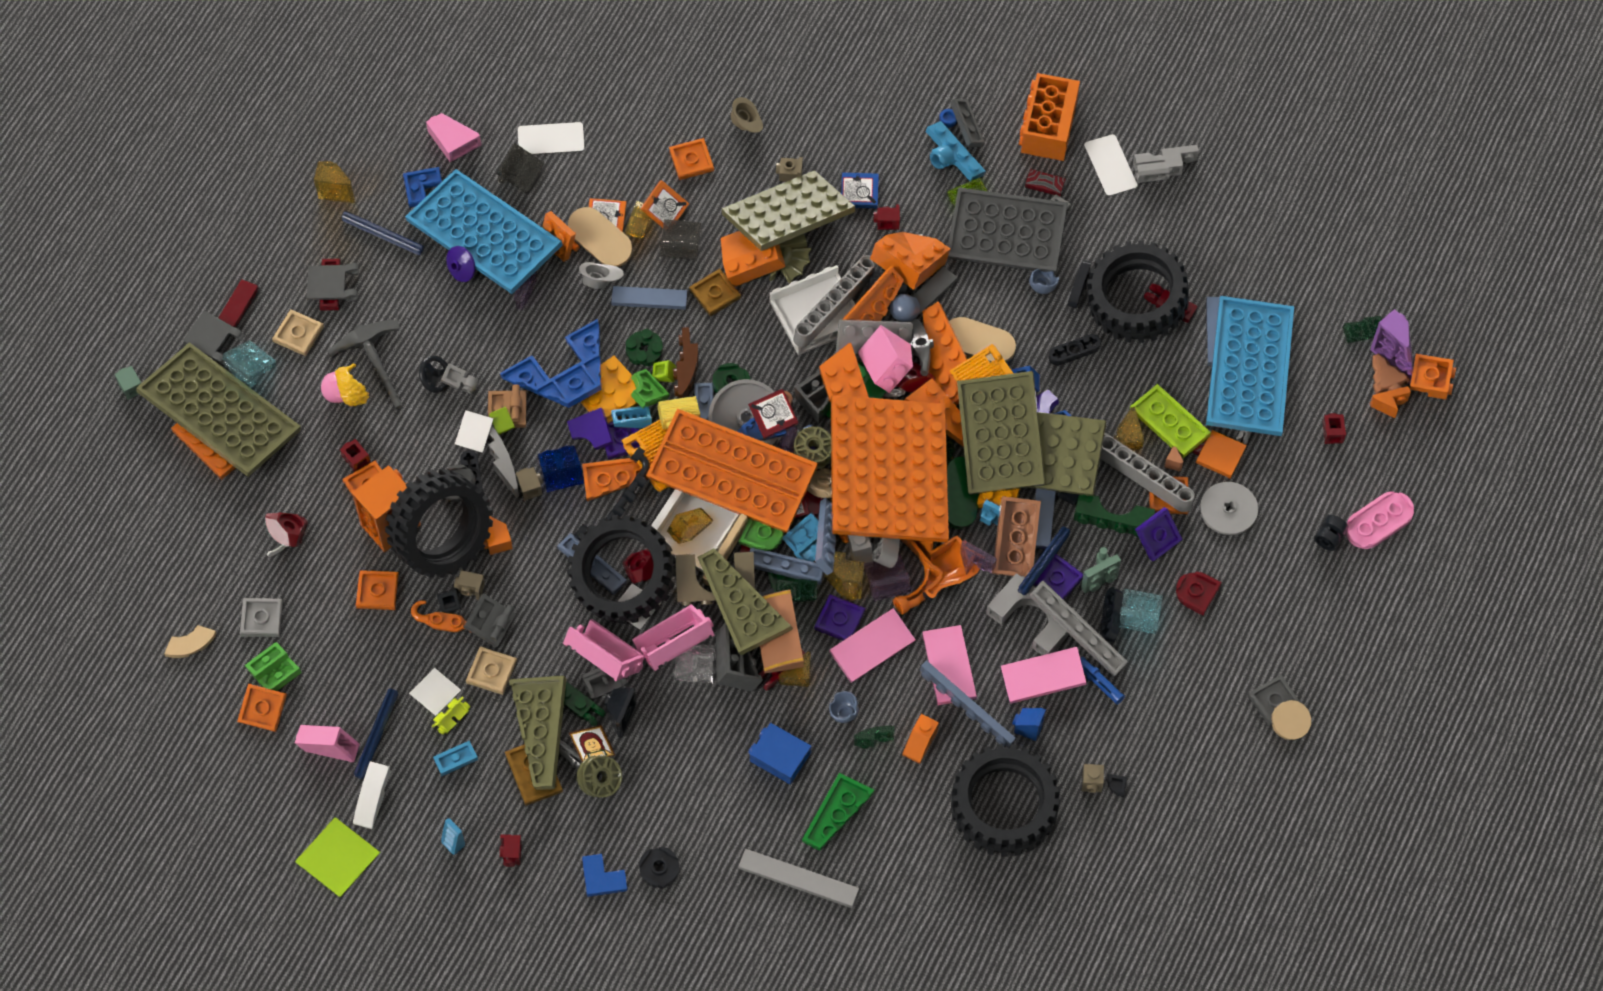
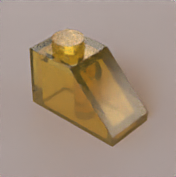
[1114,407,1144,450]
[667,508,713,544]

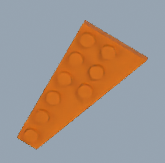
[922,302,967,406]

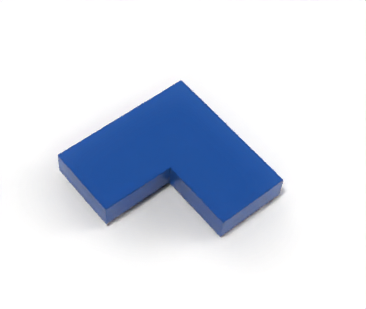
[403,167,442,208]
[582,854,627,897]

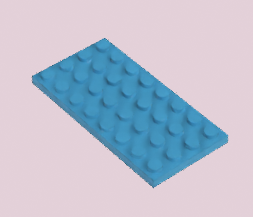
[405,169,563,294]
[1206,296,1294,436]

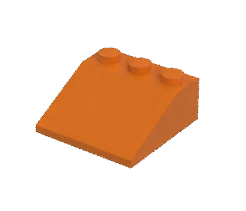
[721,231,786,287]

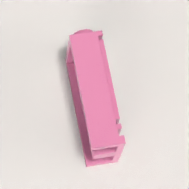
[632,604,714,671]
[563,619,645,681]

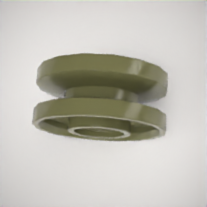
[794,426,831,470]
[577,756,622,798]

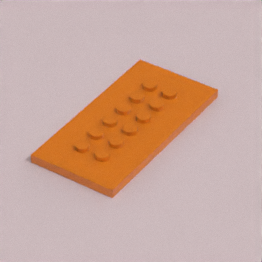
[646,408,818,533]

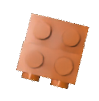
[1410,354,1456,400]

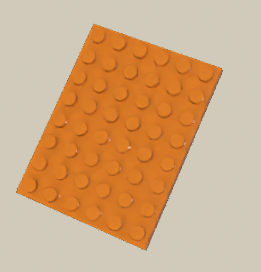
[831,395,949,543]

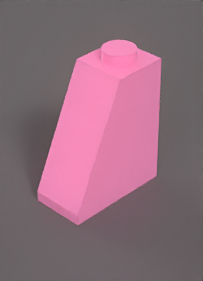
[426,113,481,162]
[295,725,360,762]

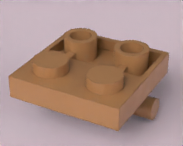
[488,384,527,428]

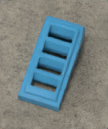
[611,406,652,428]
[441,818,465,855]

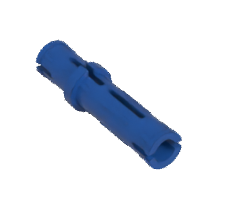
[1080,656,1125,705]

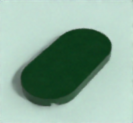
[947,457,979,529]

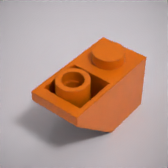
[483,516,513,555]

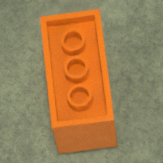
[1019,73,1080,161]
[352,465,421,552]

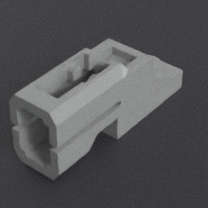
[1133,145,1199,183]

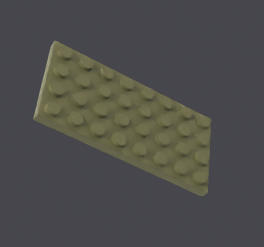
[136,342,301,477]

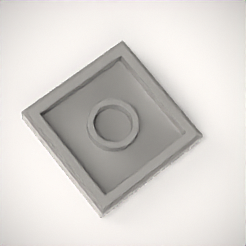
[240,598,283,637]

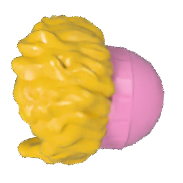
[321,363,369,406]

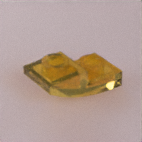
[625,201,650,239]

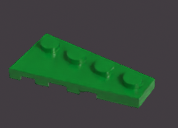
[802,773,875,851]

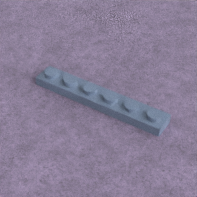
[815,498,836,575]
[920,660,1016,748]

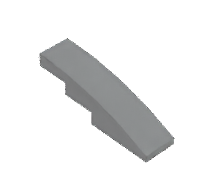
[487,425,519,498]

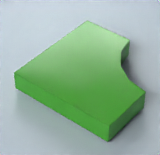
[630,369,670,409]

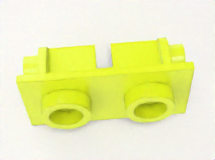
[432,696,470,735]

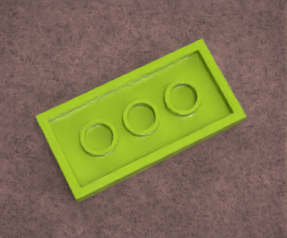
[1130,384,1211,458]

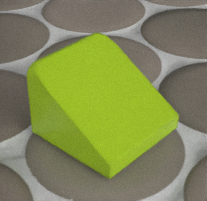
[652,360,676,382]
[489,407,515,435]

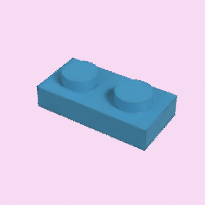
[433,741,478,776]

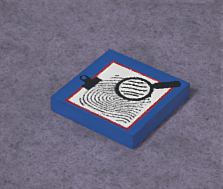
[841,173,879,208]

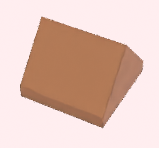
[1165,447,1184,471]

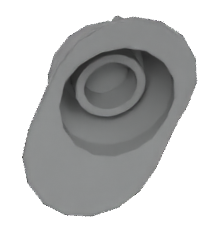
[579,262,624,289]

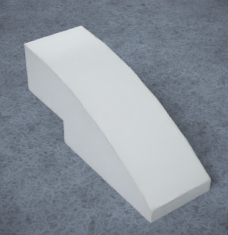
[353,761,391,829]

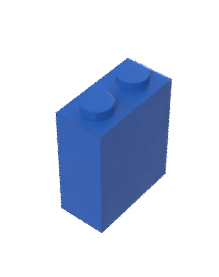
[748,723,811,785]

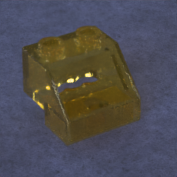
[825,552,864,600]

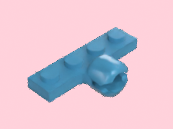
[926,121,986,182]

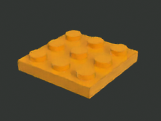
[581,355,639,424]

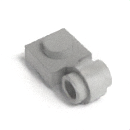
[440,364,479,394]

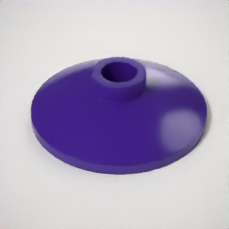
[446,246,475,282]

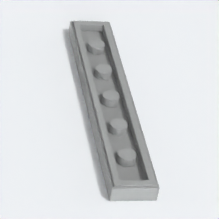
[1029,581,1128,677]
[738,849,859,908]

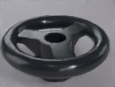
[419,355,448,393]

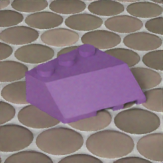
[1370,309,1413,385]

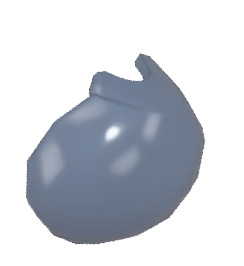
[1029,269,1059,294]
[889,294,920,322]
[829,691,859,723]

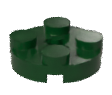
[626,329,663,367]
[712,363,750,393]

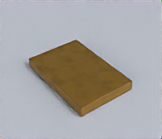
[505,744,563,806]

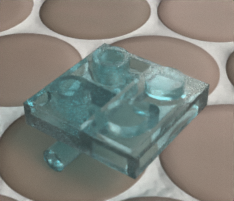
[222,340,277,387]
[1119,589,1163,634]

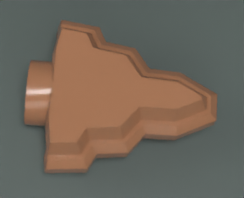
[1372,354,1410,394]

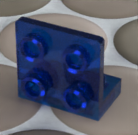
[538,446,584,492]

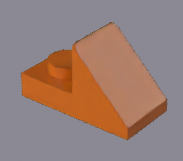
[1370,386,1411,418]

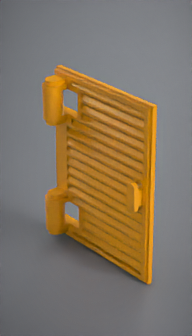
[950,344,1014,381]
[621,420,668,492]

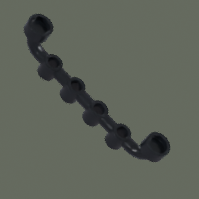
[574,447,650,540]

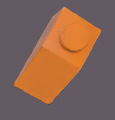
[902,714,939,764]

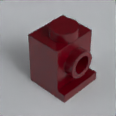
[873,204,900,230]
[1322,413,1346,444]
[340,439,371,472]
[500,834,522,867]

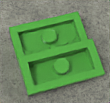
[245,642,302,691]

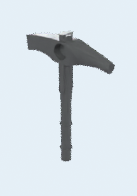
[327,319,403,410]
[855,319,934,376]

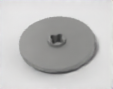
[1200,482,1258,535]

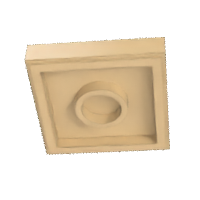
[272,309,324,356]
[466,646,517,695]

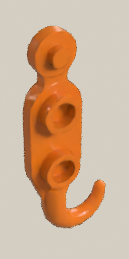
[411,600,472,633]

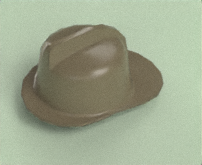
[730,97,763,133]

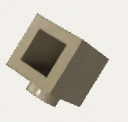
[516,467,543,501]
[1082,764,1104,793]

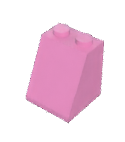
[858,325,913,393]

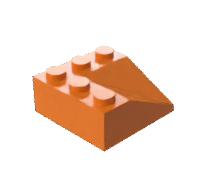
[870,232,951,290]

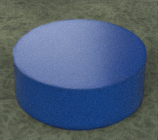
[939,109,957,128]

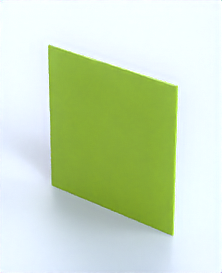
[295,817,380,897]

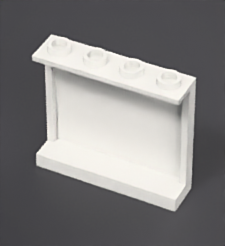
[770,265,855,355]
[651,489,740,573]

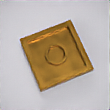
[689,269,741,317]

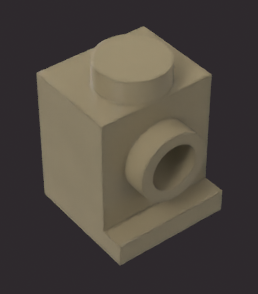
[776,157,803,181]
[454,570,485,600]

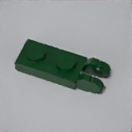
[564,682,606,726]

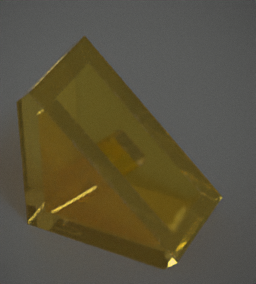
[779,651,811,687]

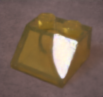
[314,161,355,203]

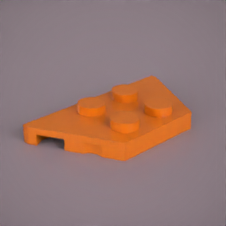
[819,343,869,402]

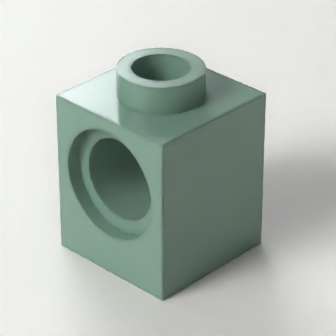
[115,366,141,400]

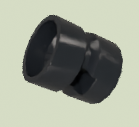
[1314,515,1349,551]

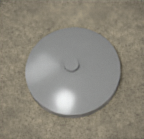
[709,379,779,445]

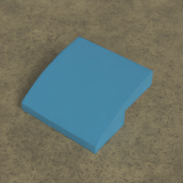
[783,512,819,562]

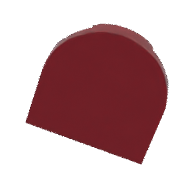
[1176,571,1222,616]

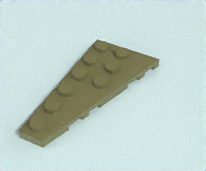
[697,548,793,655]
[509,676,566,790]

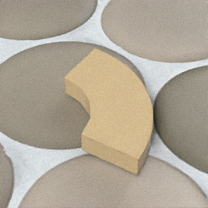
[164,625,217,658]

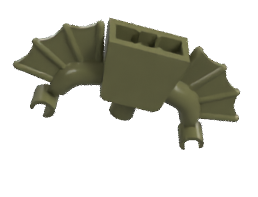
[765,234,811,283]

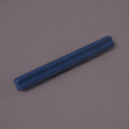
[341,211,424,255]
[1018,526,1070,595]
[354,688,398,779]

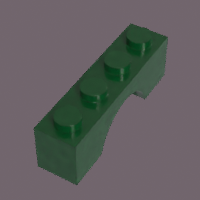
[1074,495,1155,538]

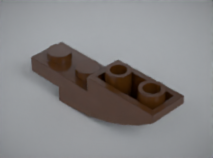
[673,327,698,399]

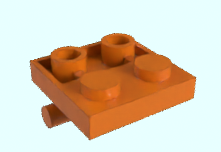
[542,211,580,261]

